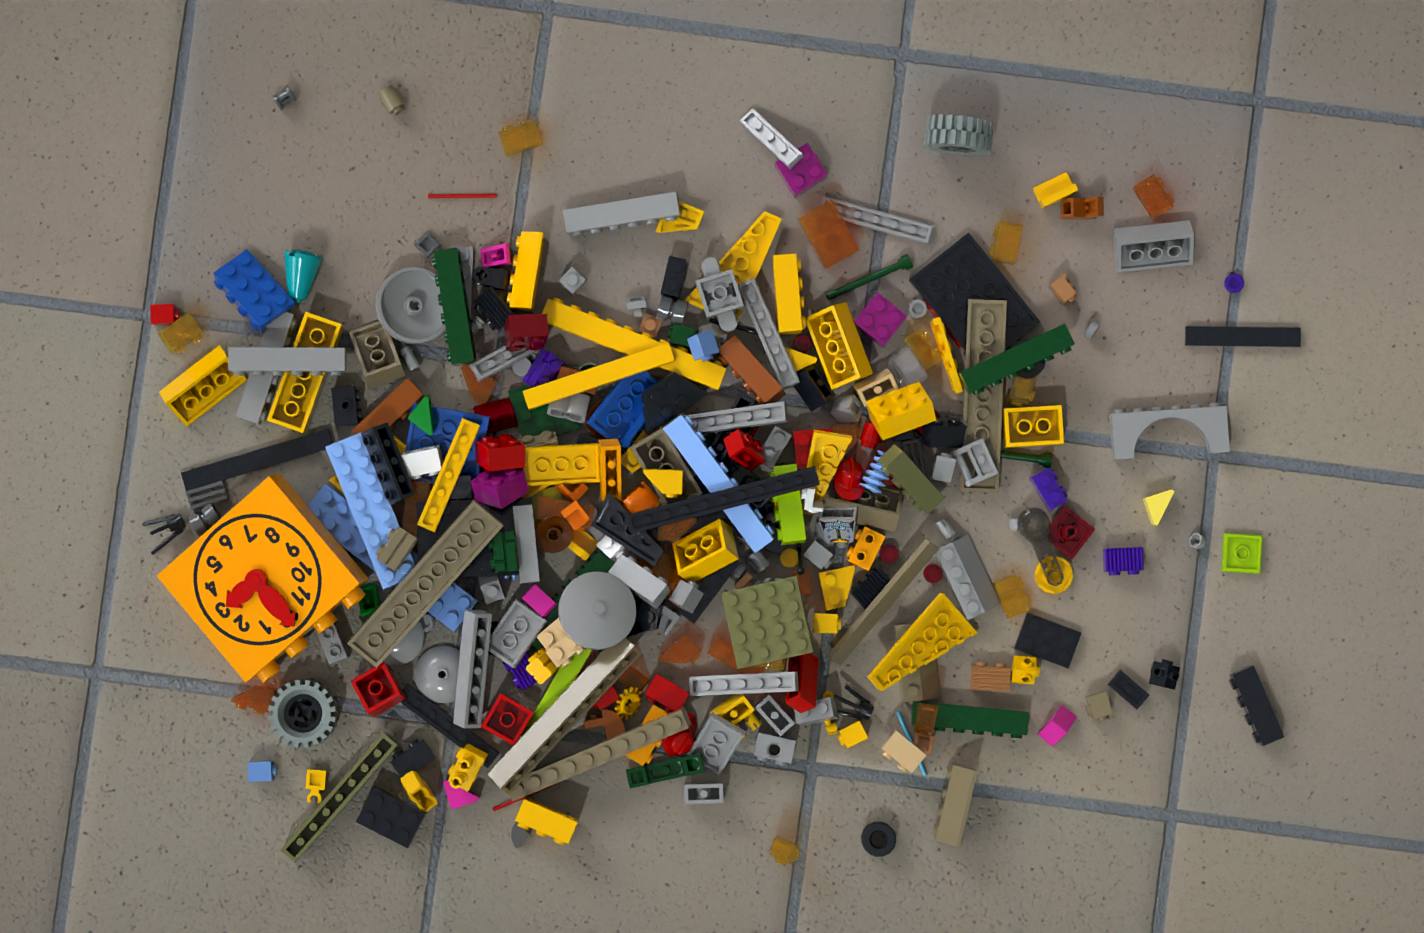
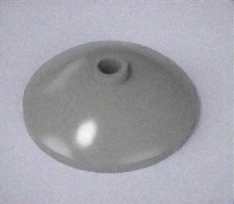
[383,620,425,665]
[414,645,460,703]

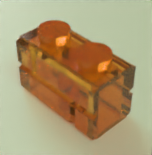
[1132,174,1174,221]

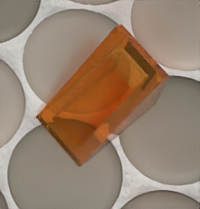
[618,666,650,691]
[914,703,938,735]

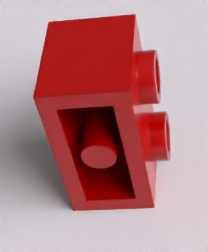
[723,429,766,471]

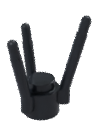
[142,513,186,555]
[833,686,874,721]

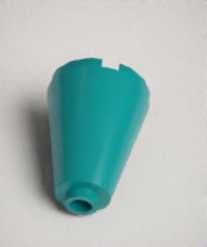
[284,249,323,303]

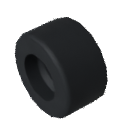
[861,821,896,857]

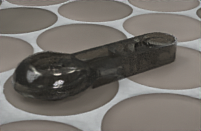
[1017,507,1064,586]

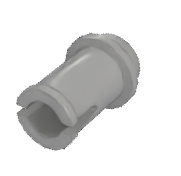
[471,316,486,337]
[399,346,421,371]
[935,517,958,543]

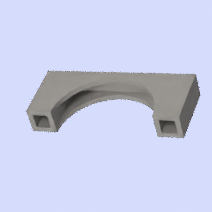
[1109,403,1230,461]

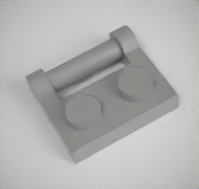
[951,438,998,487]

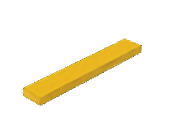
[417,418,480,532]

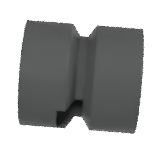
[656,294,688,325]
[188,503,222,537]

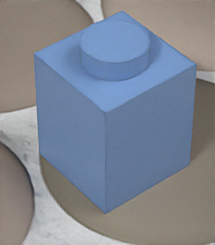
[687,330,719,362]
[248,761,277,782]

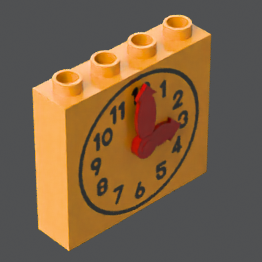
[157,473,369,683]

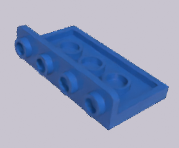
[213,249,295,333]
[586,371,657,449]

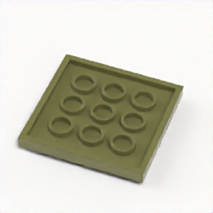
[721,576,814,669]

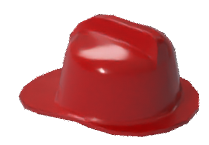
[834,457,864,500]
[662,712,697,755]

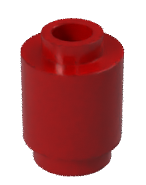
[860,420,881,450]

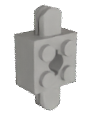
[695,257,744,332]

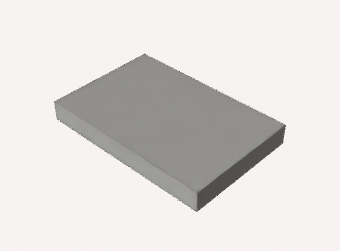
[489,599,548,669]
[687,712,746,775]

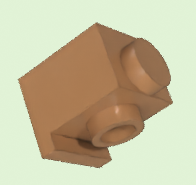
[1049,273,1078,305]

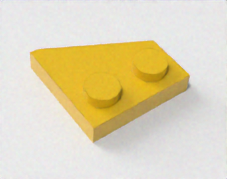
[655,201,705,233]
[818,565,855,611]

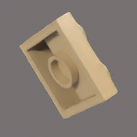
[536,618,587,668]

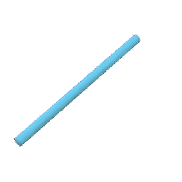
[896,711,927,776]

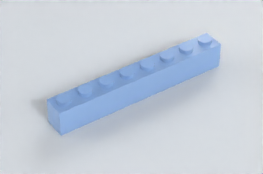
[663,413,775,553]

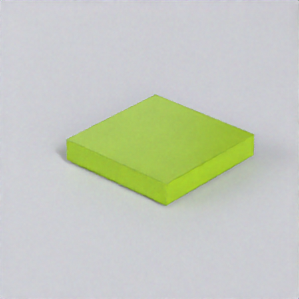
[1221,533,1263,574]

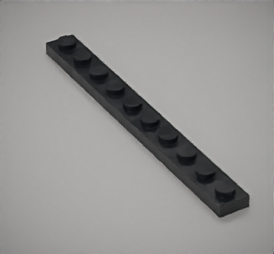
[626,466,820,534]

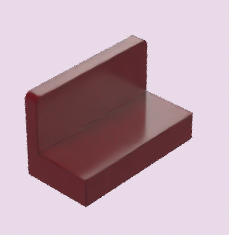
[473,398,517,433]

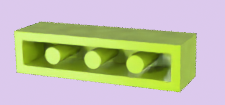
[769,464,806,545]

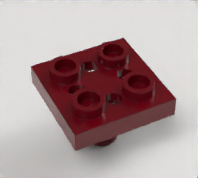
[1041,506,1095,560]

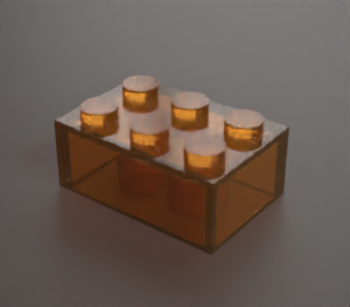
[796,200,859,269]

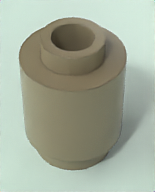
[379,85,406,115]

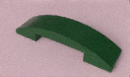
[626,753,705,789]

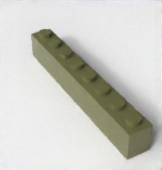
[281,732,400,863]

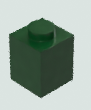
[667,324,697,348]

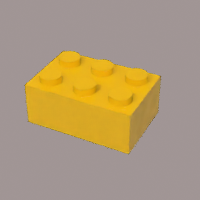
[866,382,936,440]
[1002,405,1064,448]
[672,519,739,582]
[515,797,579,845]

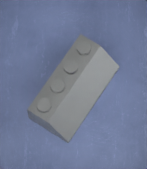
[1114,220,1194,273]
[935,535,1001,620]

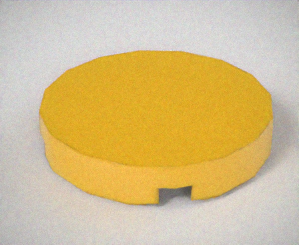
[1034,556,1073,594]

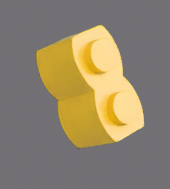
[401,771,437,812]

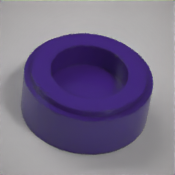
[1224,274,1244,293]

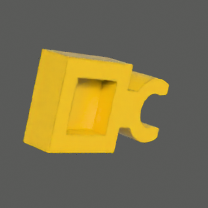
[305,769,327,803]

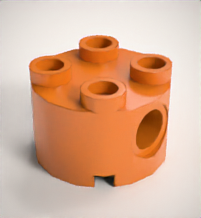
[622,480,660,513]

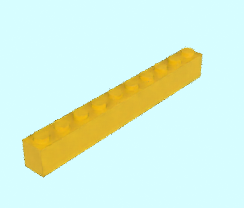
[542,297,727,391]

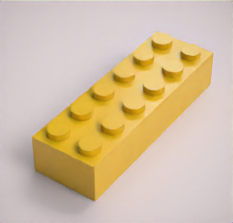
[267,312,344,434]

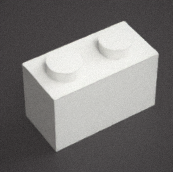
[400,445,443,480]

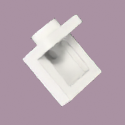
[801,486,824,513]
[596,535,630,563]

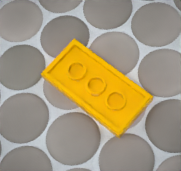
[522,443,600,486]

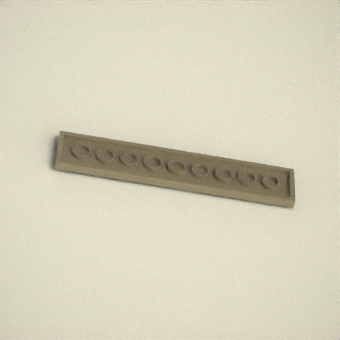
[960,299,1007,493]
[347,500,504,668]

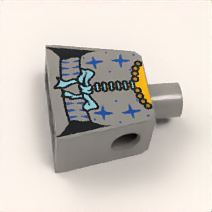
[819,506,857,548]

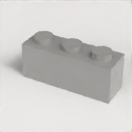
[608,554,670,609]

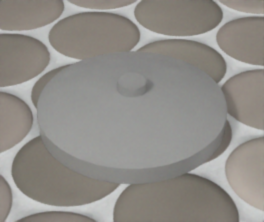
[376,267,446,344]
[558,572,636,650]

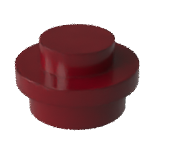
[793,334,812,353]
[879,544,898,563]
[923,564,943,583]

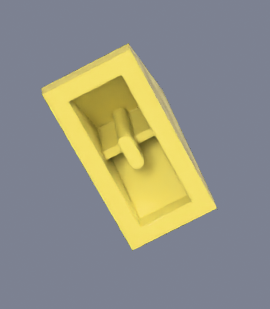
[1143,490,1175,526]

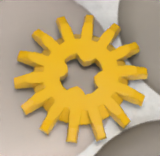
[615,687,643,720]

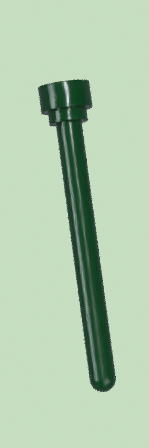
[826,254,913,300]
[1000,450,1052,468]

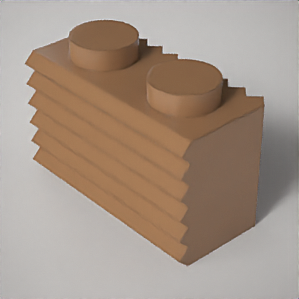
[970,662,1011,691]

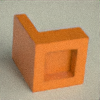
[554,483,588,502]
[561,501,591,530]

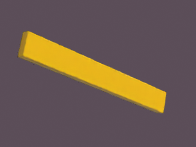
[522,342,675,410]

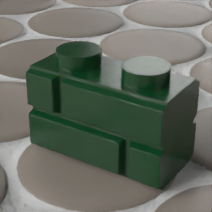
[489,531,519,574]

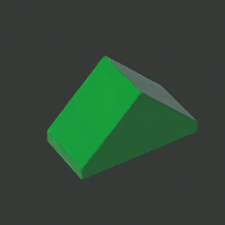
[408,394,435,435]
[359,583,381,617]

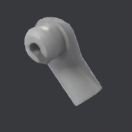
[815,523,835,549]

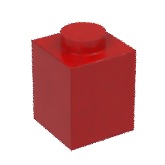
[150,304,180,326]

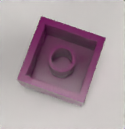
[775,143,828,198]
[854,292,907,348]
[471,469,529,509]

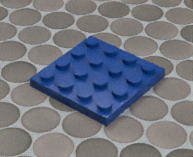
[405,402,490,484]

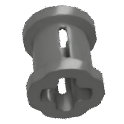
[272,86,297,110]

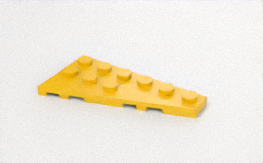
[684,211,782,320]
[867,593,977,691]

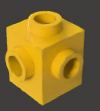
[1011,655,1040,685]

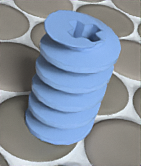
[859,450,890,493]

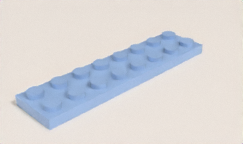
[325,433,415,590]

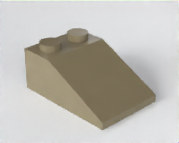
[349,321,405,389]

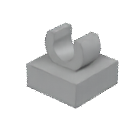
[626,295,647,317]
[745,549,772,575]

